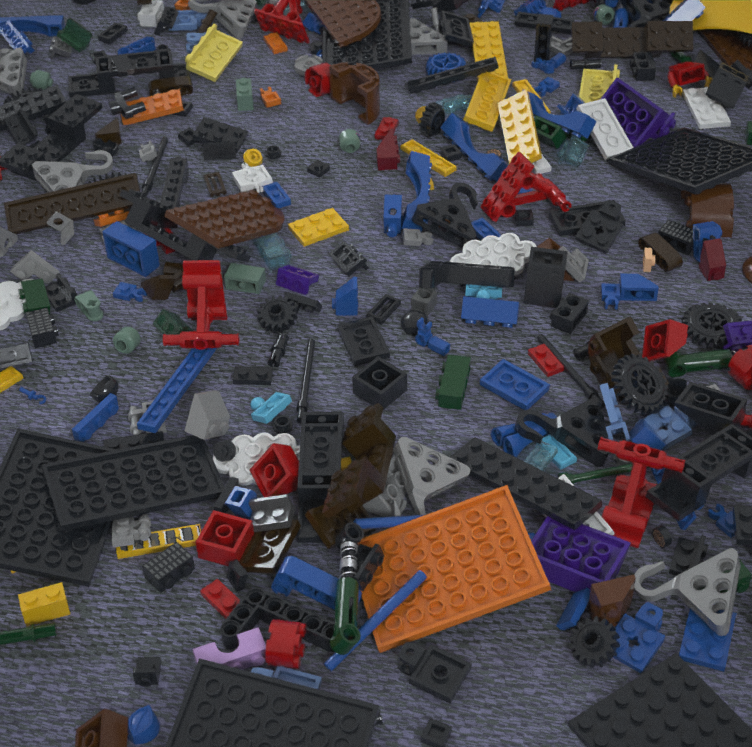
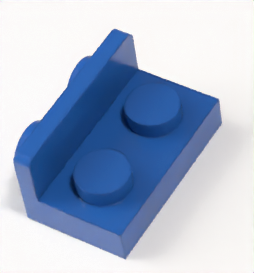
[513,0,547,16]

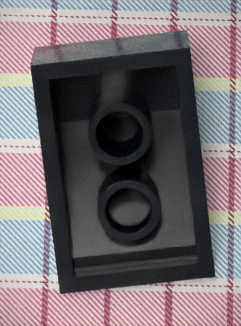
[674,382,747,435]

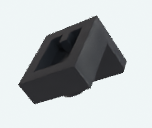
[133,657,162,687]

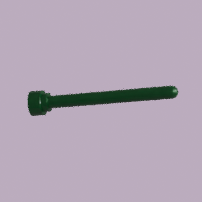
[558,463,651,485]

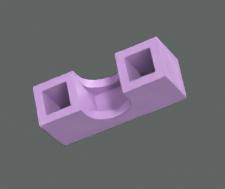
[193,627,266,670]

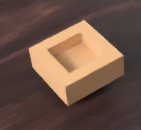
[643,248,655,272]

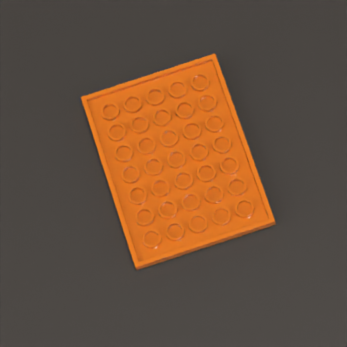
[359,485,551,653]

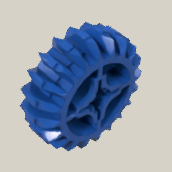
[426,52,466,82]

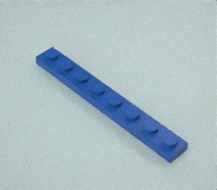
[137,348,217,433]

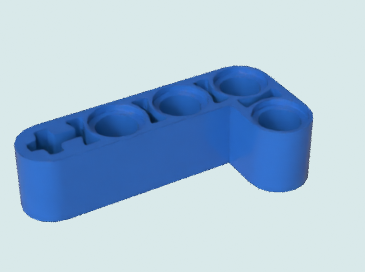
[271,556,362,610]

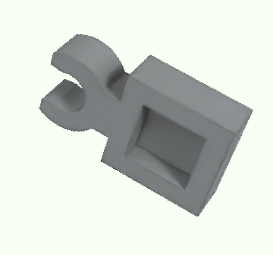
[139,141,157,162]
[402,228,434,246]

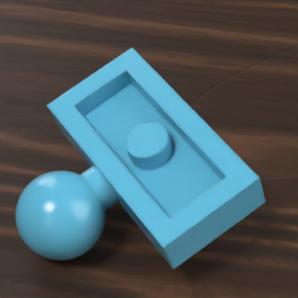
[465,284,502,299]
[250,392,292,424]

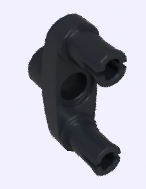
[108,87,146,119]

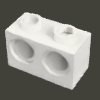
[137,0,164,27]

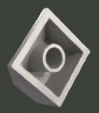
[184,390,230,440]

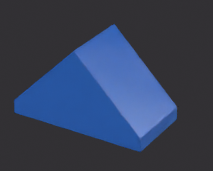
[628,418,668,451]

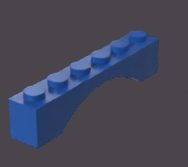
[0,15,65,36]
[523,90,597,139]
[440,113,509,181]
[401,151,432,232]

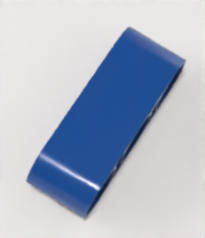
[118,37,156,55]

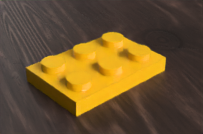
[288,208,349,247]

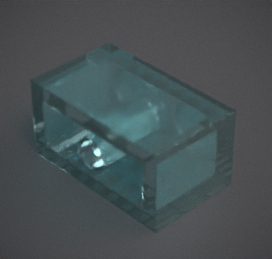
[257,233,291,271]

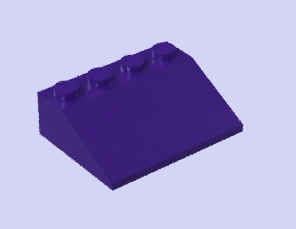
[601,77,670,148]
[531,516,631,592]

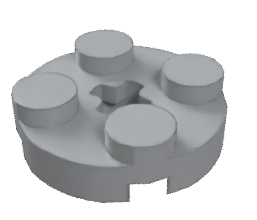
[294,55,323,77]

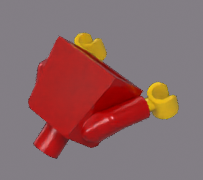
[667,62,712,98]

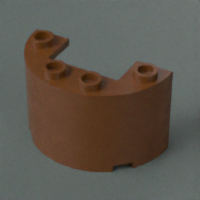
[329,62,380,125]
[681,183,734,238]

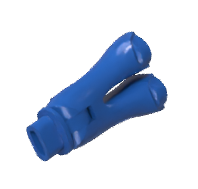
[490,412,557,458]

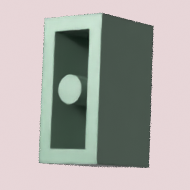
[236,78,254,111]
[224,263,266,294]

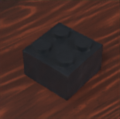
[352,356,407,410]

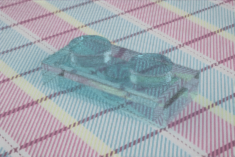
[524,441,558,471]

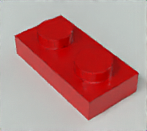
[375,117,399,140]
[528,344,564,377]
[200,578,240,619]

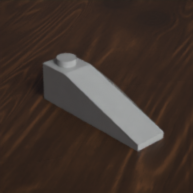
[363,452,415,517]

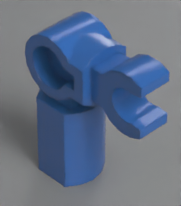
[531,53,566,74]
[415,317,450,356]

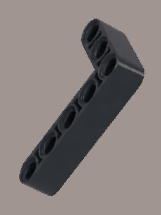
[419,261,515,288]
[220,588,335,652]

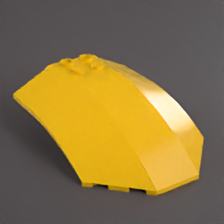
[669,0,752,34]

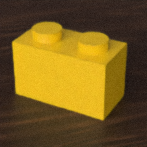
[18,582,70,627]

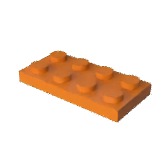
[121,89,184,125]

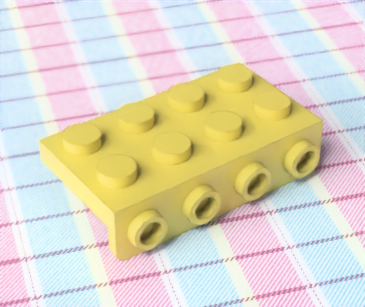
[185,24,243,82]
[579,64,620,103]

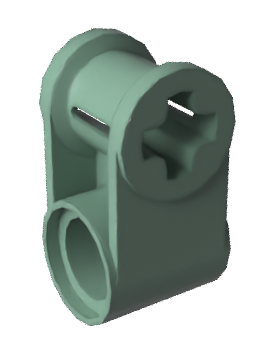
[74,290,104,321]

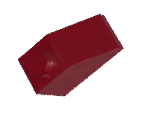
[699,238,726,281]

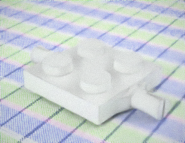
[232,163,273,193]

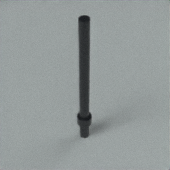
[141,137,168,197]
[537,334,605,408]
[296,339,315,423]

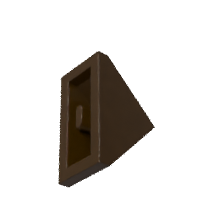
[95,119,122,144]
[141,275,175,300]

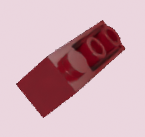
[376,129,400,171]

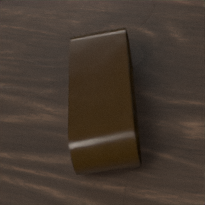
[148,76,193,96]
[638,232,683,272]

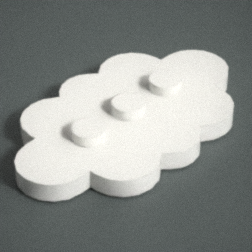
[450,233,537,276]
[0,279,34,330]
[213,433,300,486]

